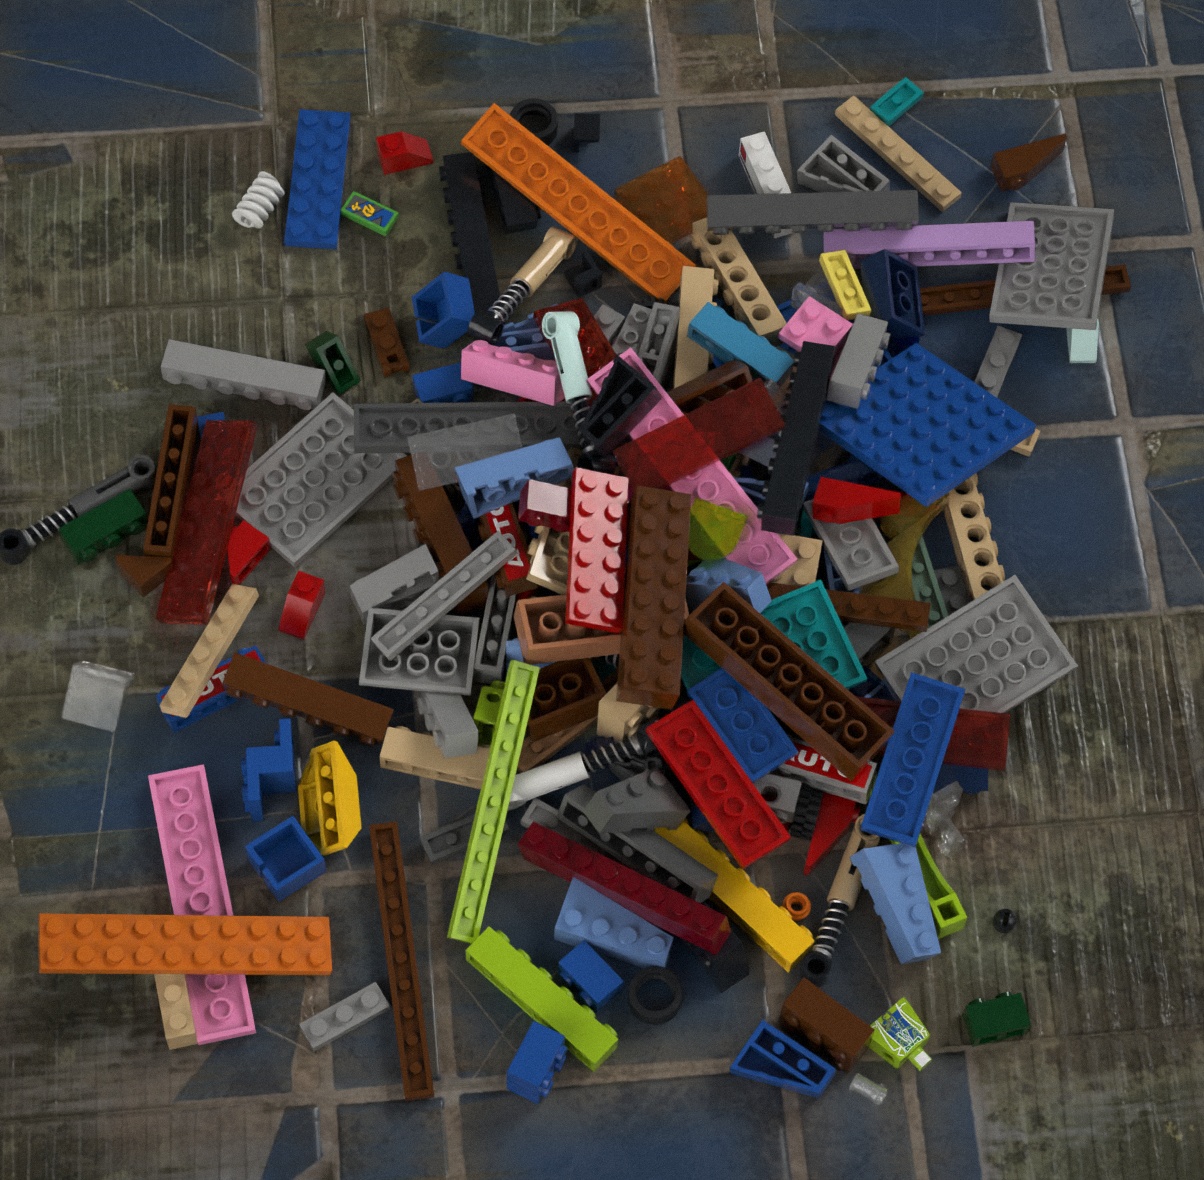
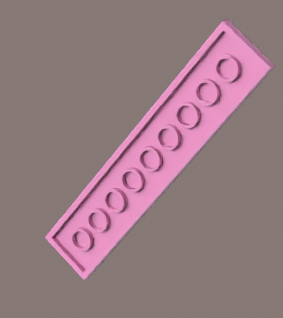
[587,347,798,585]
[148,764,256,1045]

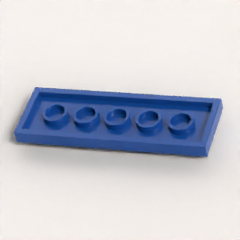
[284,109,351,249]
[860,672,965,847]

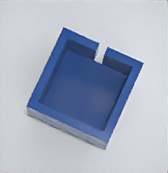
[412,272,475,349]
[245,816,326,902]
[507,1021,568,1104]

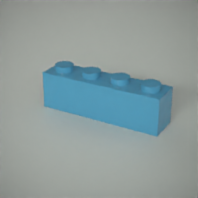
[687,302,794,396]

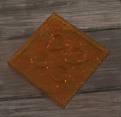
[614,156,709,244]

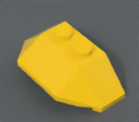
[298,741,362,856]

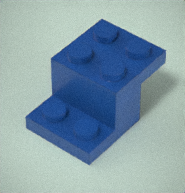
[241,718,296,822]

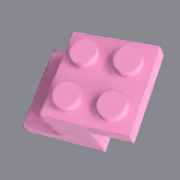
[778,296,853,388]

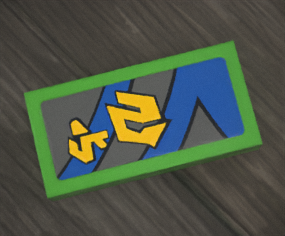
[341,191,399,236]

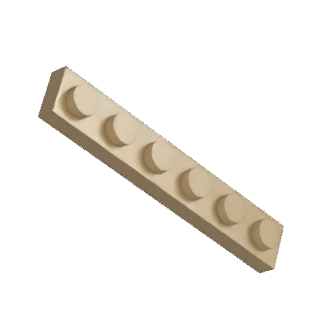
[835,96,962,212]
[159,584,259,718]

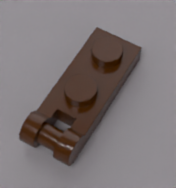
[364,308,410,378]

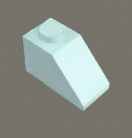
[1066,320,1099,363]

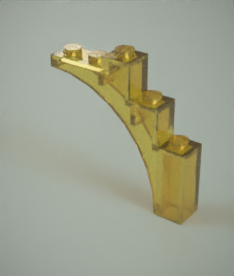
[867,493,950,639]

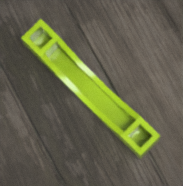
[869,775,967,939]

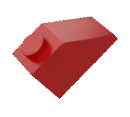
[376,131,434,175]
[226,520,271,585]
[278,571,326,640]

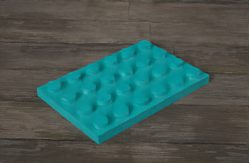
[681,580,867,719]

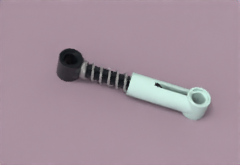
[542,311,616,475]

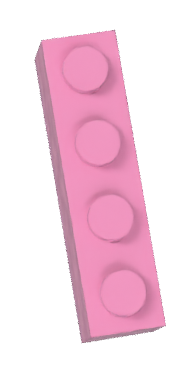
[461,340,565,406]

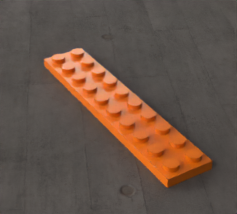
[461,103,696,304]
[38,913,332,975]

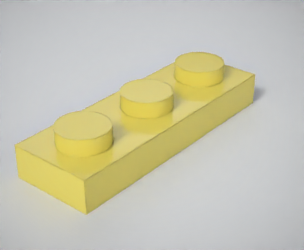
[819,250,871,320]

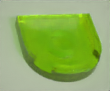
[688,497,748,561]

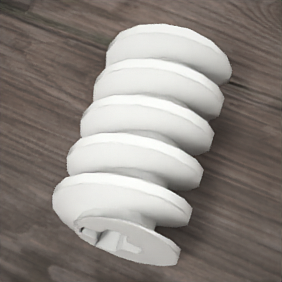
[232,171,285,228]

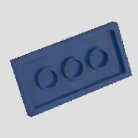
[687,668,799,783]

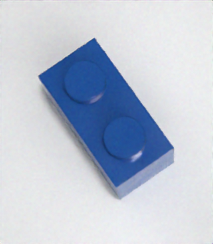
[412,362,473,403]
[558,940,623,1012]

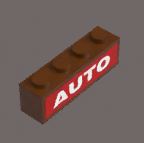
[478,503,538,597]

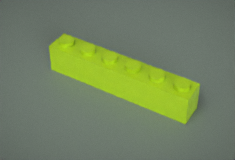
[465,926,618,1072]

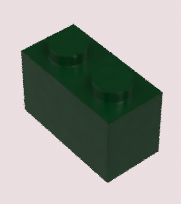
[962,992,1031,1047]

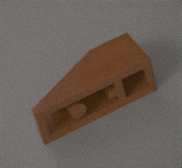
[990,134,1067,192]

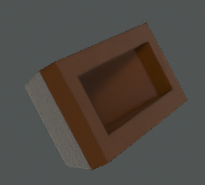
[116,555,174,598]

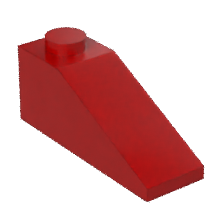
[812,477,901,524]
[803,791,860,876]

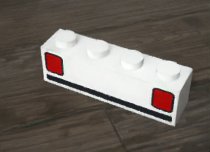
[739,131,792,238]

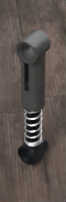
[0,455,157,565]

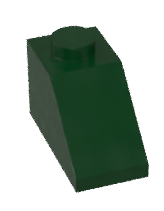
[305,331,361,394]

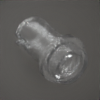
[849,1073,889,1105]

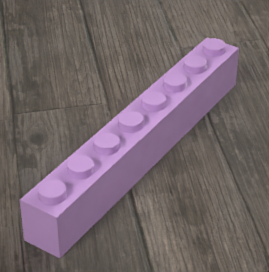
[824,221,1035,269]

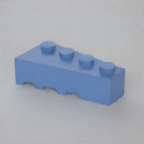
[455,437,574,519]
[850,843,941,964]

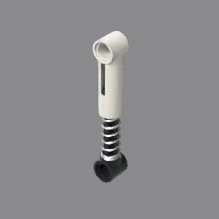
[507,720,661,811]

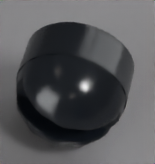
[993,909,1017,933]

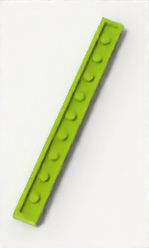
[447,660,540,944]

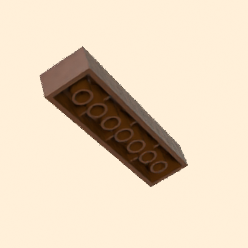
[616,485,691,709]
[683,582,895,781]

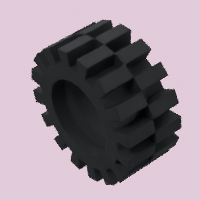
[789,786,823,841]

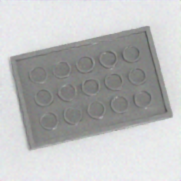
[989,202,1114,330]
[217,392,407,568]
[874,575,1078,749]

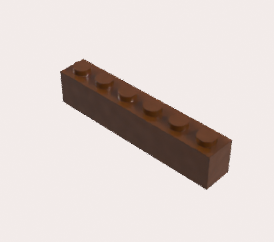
[143,404,198,566]
[222,652,394,747]

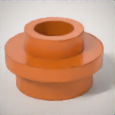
[782,892,811,921]

